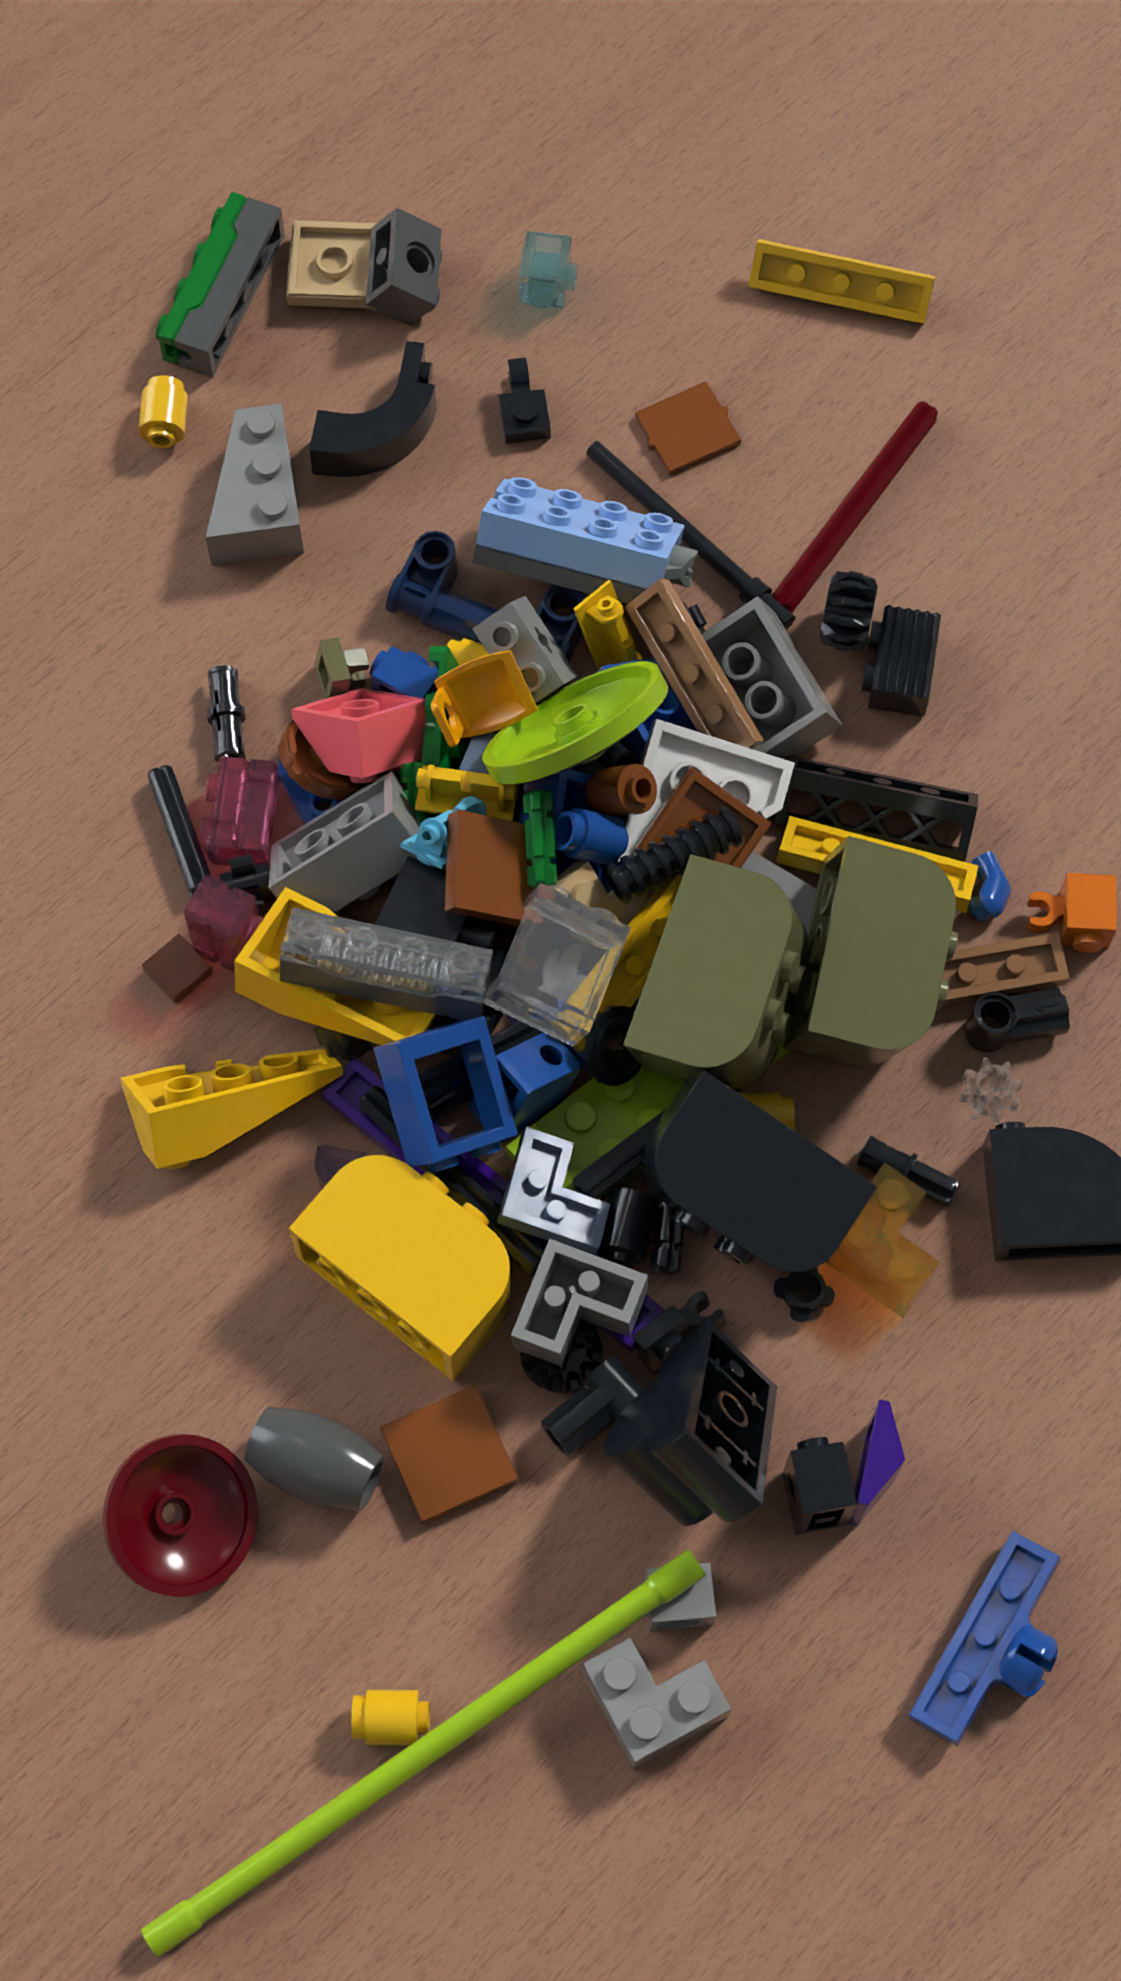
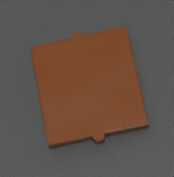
[635,381,741,476]

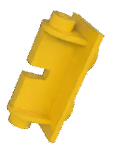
[573,580,642,671]
[415,764,520,821]

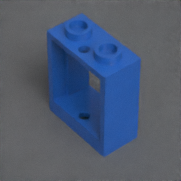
[373,1016,518,1172]

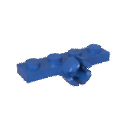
[909,1531,1060,1747]

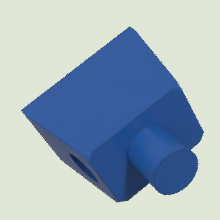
[468,1031,587,1144]

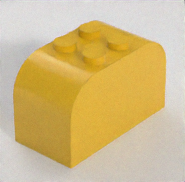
[289,1155,511,1382]

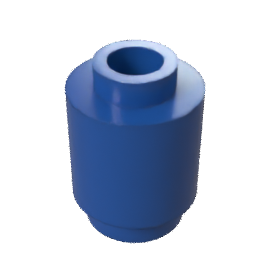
[554,808,629,865]

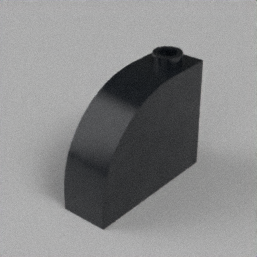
[983,1121,1121,1261]

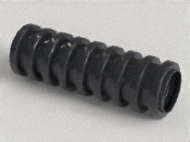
[605,806,743,904]

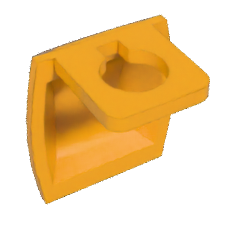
[431,650,538,747]

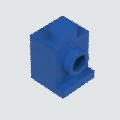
[369,646,438,699]

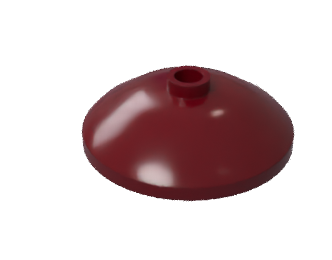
[103,1434,258,1597]

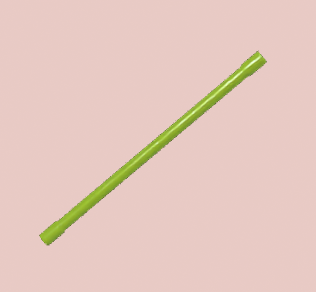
[141,1549,706,1957]

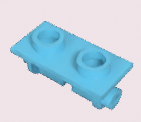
[400,796,486,869]

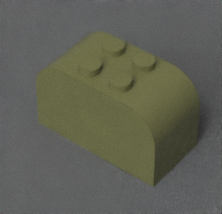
[783,836,958,1067]
[623,854,809,1090]

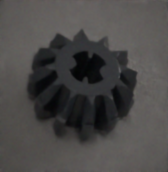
[819,571,878,652]

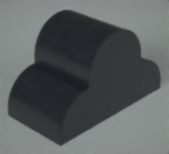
[604,1319,777,1526]

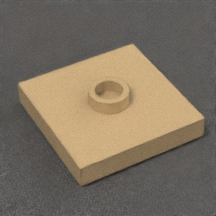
[286,220,377,309]

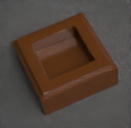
[142,934,213,1004]

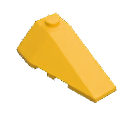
[234,887,437,1045]
[121,1048,343,1169]

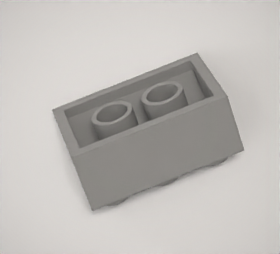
[701,596,843,758]
[269,771,420,916]

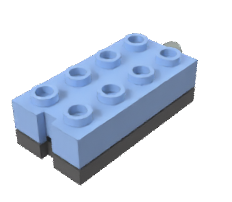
[472,477,698,604]

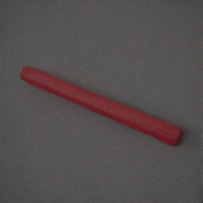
[772,401,938,613]

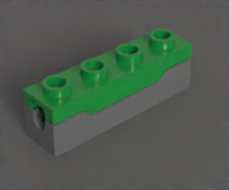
[156,192,285,377]

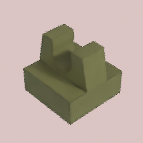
[314,637,370,699]

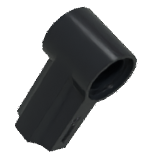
[965,989,1070,1052]
[541,1356,644,1459]

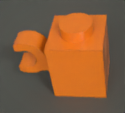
[1027,873,1117,953]

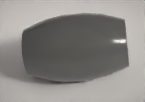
[245,1407,385,1511]

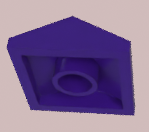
[848,1399,905,1526]

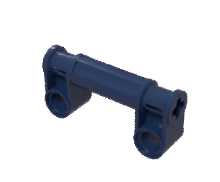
[386,531,585,663]

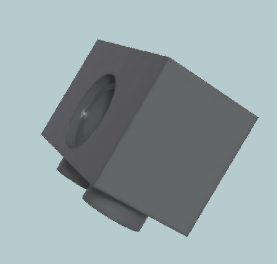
[366,208,442,325]

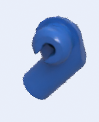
[968,851,1011,922]

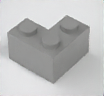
[511,1239,648,1367]
[582,1638,731,1770]

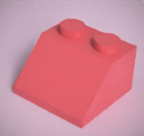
[291,687,426,783]

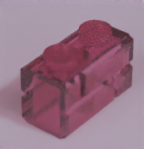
[199,756,280,866]
[184,875,264,972]

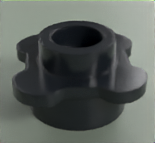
[773,1267,835,1323]

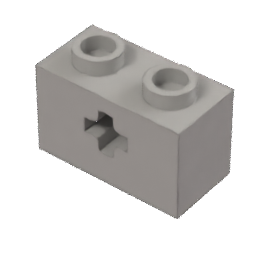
[472,596,578,703]

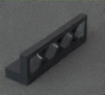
[775,756,978,862]

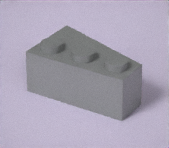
[206,403,304,565]

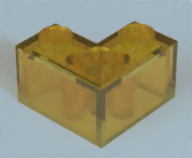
[826,1163,940,1318]

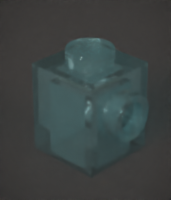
[519,231,578,308]

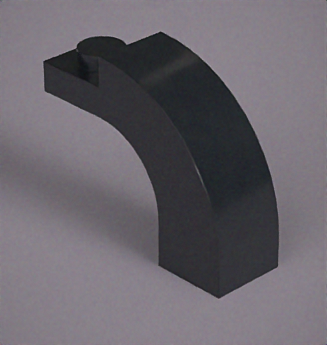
[309,341,437,477]

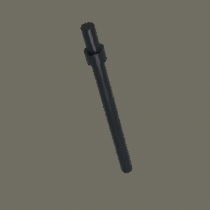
[586,441,796,630]

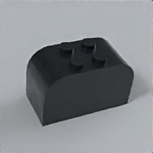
[642,1070,877,1272]

